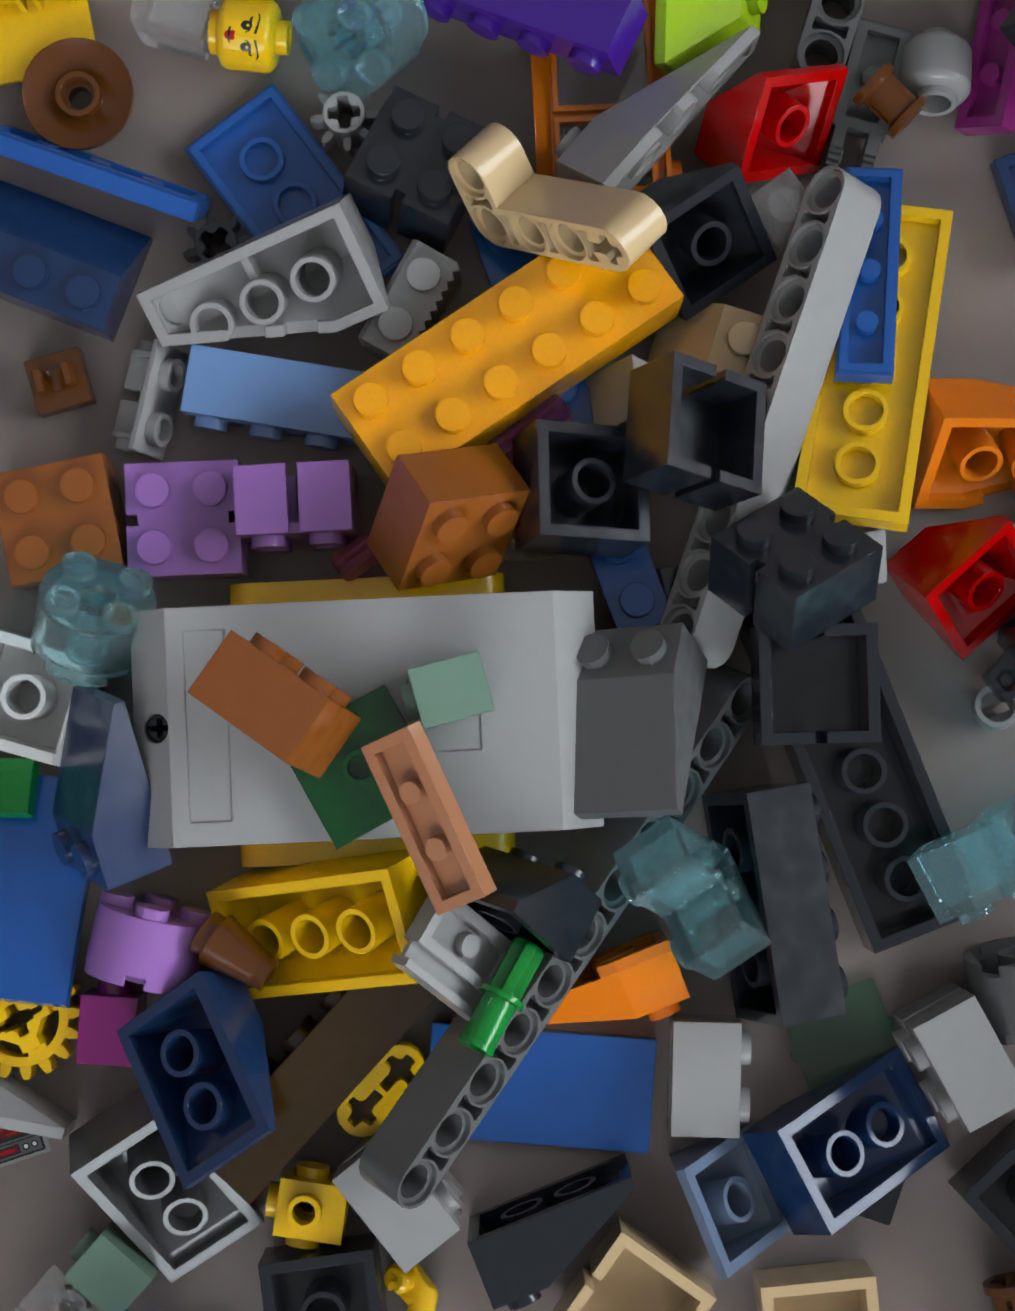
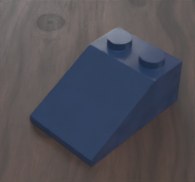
[52,683,173,891]
[116,971,276,1189]
[741,1046,950,1235]

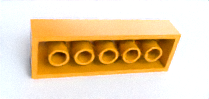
[330,248,684,486]

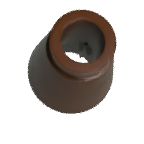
[190,911,280,991]

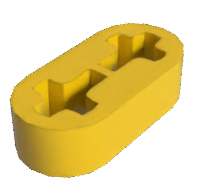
[336,1040,425,1137]

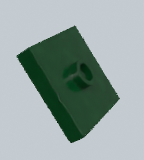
[290,684,408,850]

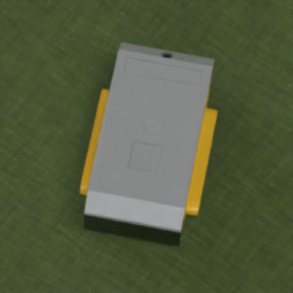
[129,572,604,867]

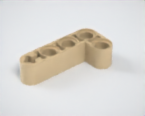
[448,122,667,272]

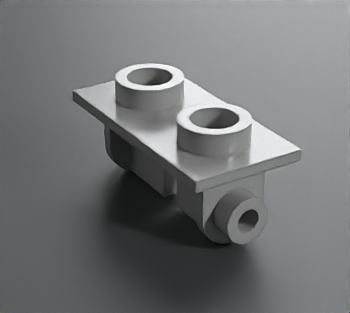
[111,339,188,461]

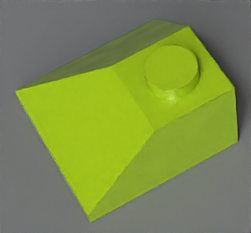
[654,0,768,74]

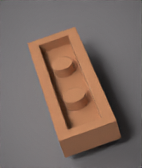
[361,721,497,916]

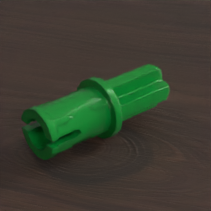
[458,937,544,1058]

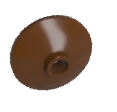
[21,38,134,151]

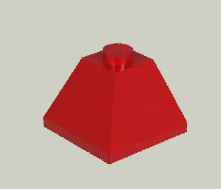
[694,63,849,183]
[887,515,1015,660]

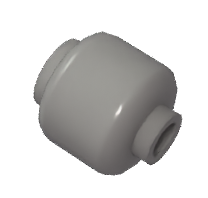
[899,27,972,117]

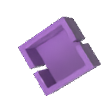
[124,459,251,582]
[232,459,361,554]

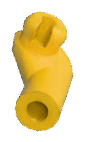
[383,1262,438,1311]

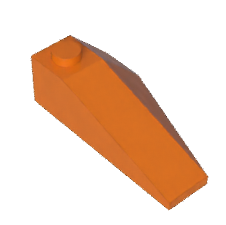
[911,378,1015,509]

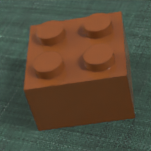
[367,443,530,591]
[0,452,128,591]
[187,630,362,779]

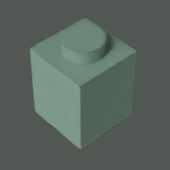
[400,650,495,729]
[63,1221,159,1311]

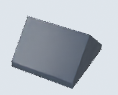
[669,1123,791,1280]

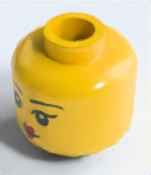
[208,0,293,74]

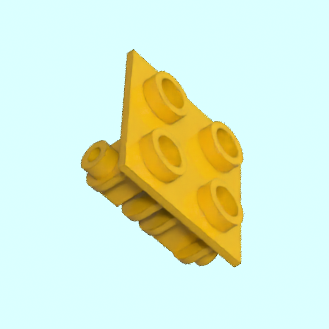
[0,0,96,86]

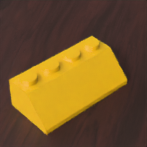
[206,849,428,999]

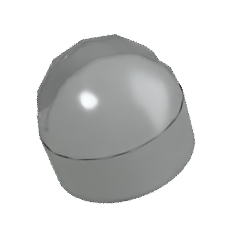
[973,686,1015,731]

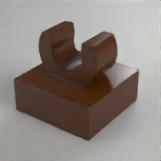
[24,347,96,418]

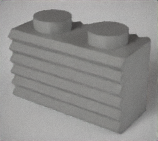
[358,239,461,360]

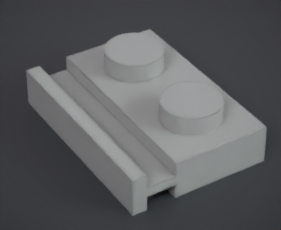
[390,896,511,1021]

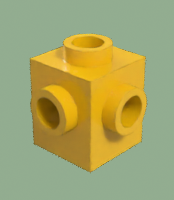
[265,1161,350,1249]

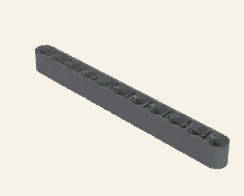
[359,664,753,1209]

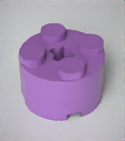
[84,888,212,995]

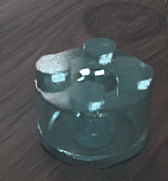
[292,0,429,95]
[30,551,157,688]

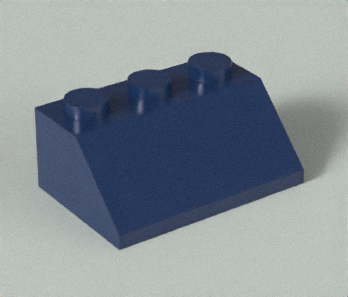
[0,180,153,342]

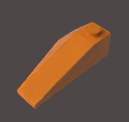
[452,928,690,1024]

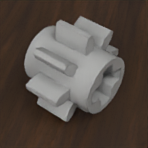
[310,82,379,158]

